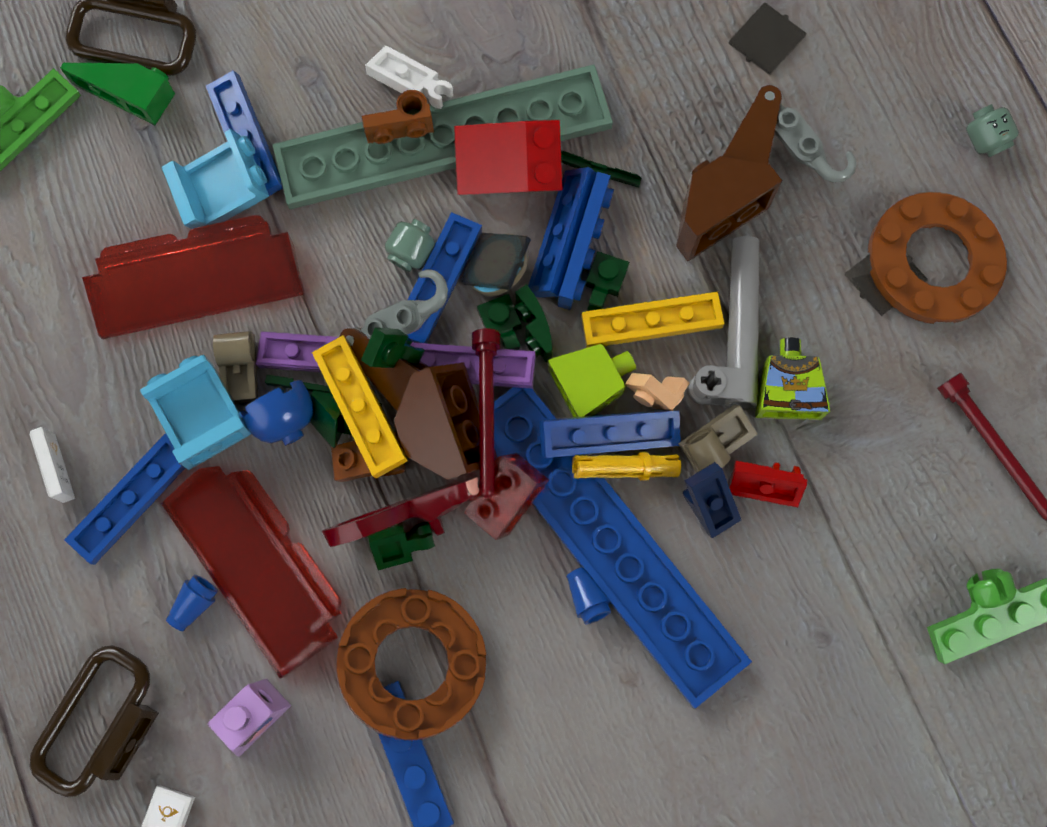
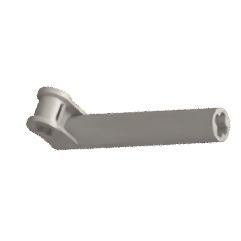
[688,236,759,409]

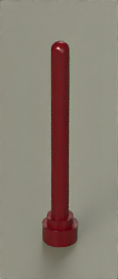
[472,328,500,498]
[937,372,1047,521]

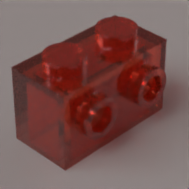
[463,453,549,540]

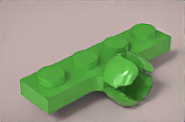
[0,68,81,171]
[927,568,1047,664]

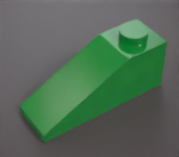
[60,62,175,125]

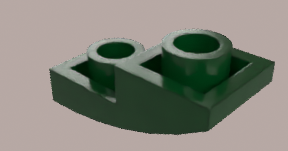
[514,284,552,363]

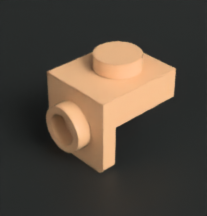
[625,373,689,411]

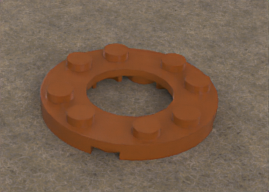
[868,192,1007,324]
[336,588,486,740]

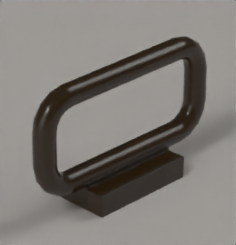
[66,0,196,76]
[30,645,159,797]

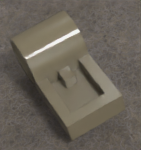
[213,331,258,404]
[678,404,758,473]

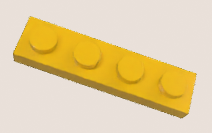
[581,292,724,348]
[312,335,408,479]

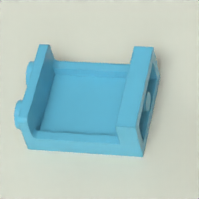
[162,129,269,234]
[140,355,251,470]

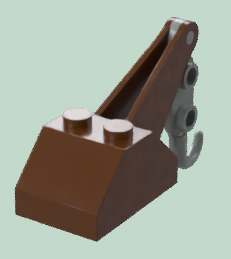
[676,85,857,262]
[339,269,499,480]

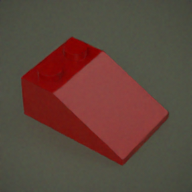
[454,120,562,195]

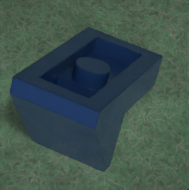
[682,462,741,538]

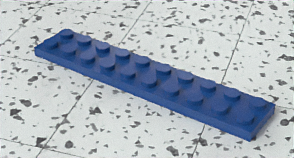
[494,387,752,709]

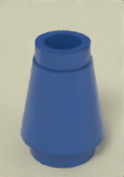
[566,567,611,625]
[166,575,218,631]

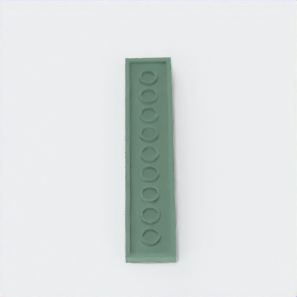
[272,64,613,210]

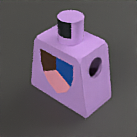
[207,679,292,757]

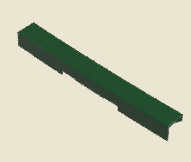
[561,151,642,188]
[265,375,332,394]

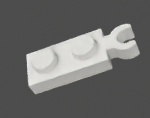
[365,45,453,109]

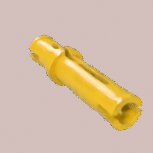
[572,452,681,481]

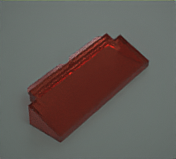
[82,215,304,339]
[161,466,342,679]

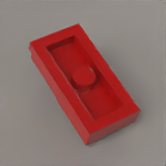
[728,461,807,508]

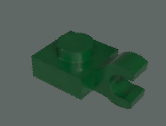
[586,251,630,311]
[477,294,522,350]
[361,327,425,368]
[368,522,435,571]

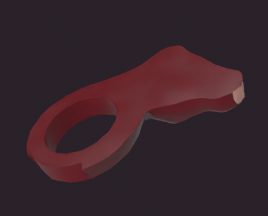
[322,477,480,547]

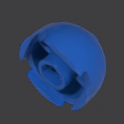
[238,380,313,446]

